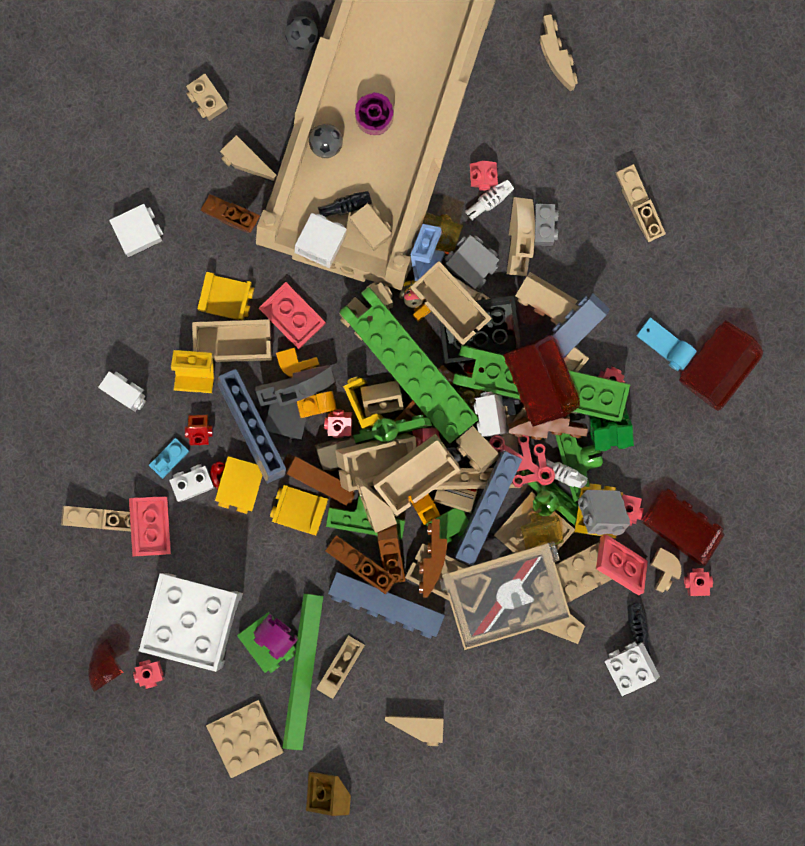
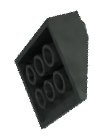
[439,296,521,363]

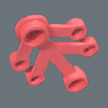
[489,435,555,488]

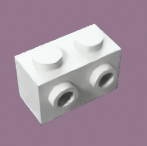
[169,464,215,502]

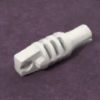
[465,180,514,221]
[536,459,588,488]

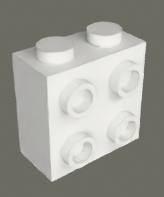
[109,204,163,257]
[294,213,347,268]
[98,372,146,411]
[474,392,509,437]
[604,642,660,696]

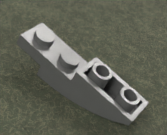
[256,365,335,406]

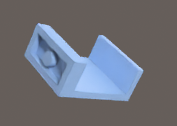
[411,224,445,281]

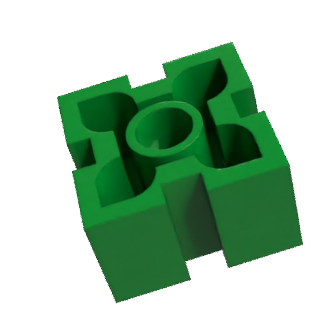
[588,408,634,451]

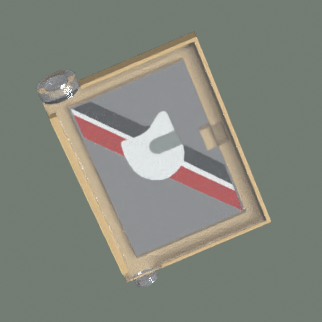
[439,542,572,650]

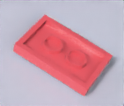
[259,282,326,350]
[129,497,171,557]
[596,534,648,595]

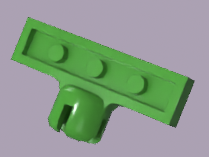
[353,415,432,444]
[555,433,603,502]
[519,470,579,525]
[326,495,405,540]

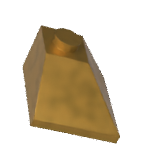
[306,772,351,816]

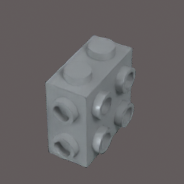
[444,235,499,289]
[578,490,630,535]

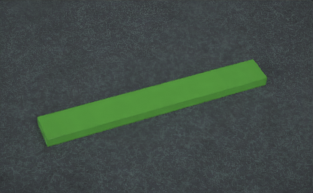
[283,594,323,750]

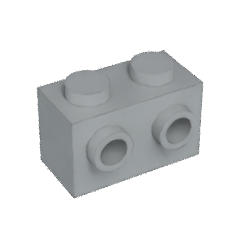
[534,204,558,246]

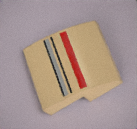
[434,489,478,513]

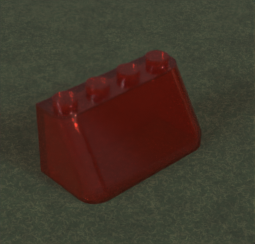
[679,320,763,411]
[504,336,580,427]
[639,489,725,566]

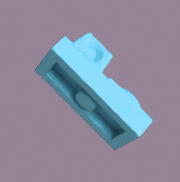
[149,438,190,479]

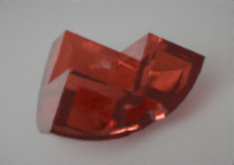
[88,639,124,692]

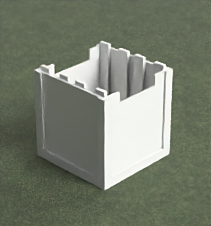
[139,573,243,672]

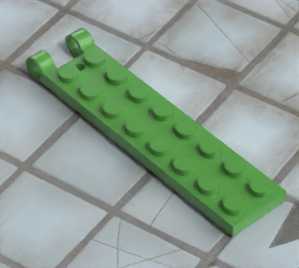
[339,287,479,444]
[453,345,630,422]

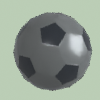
[285,16,319,50]
[309,124,343,158]

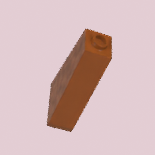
[283,454,355,505]

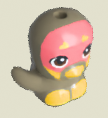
[399,280,423,308]

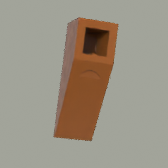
[377,524,406,583]

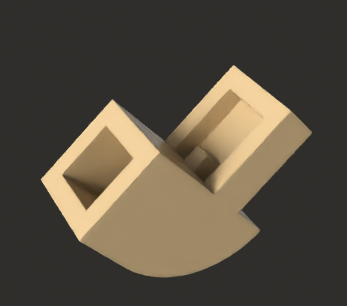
[650,548,681,593]

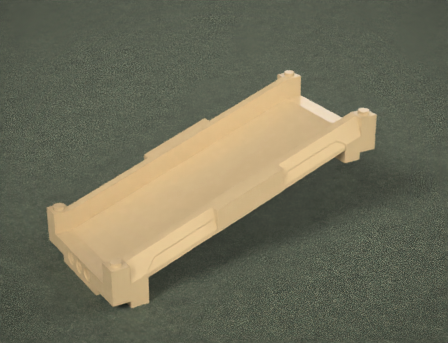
[256,0,496,290]

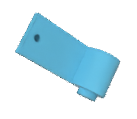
[636,317,697,371]

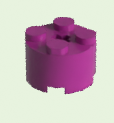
[355,92,394,135]
[253,614,298,660]

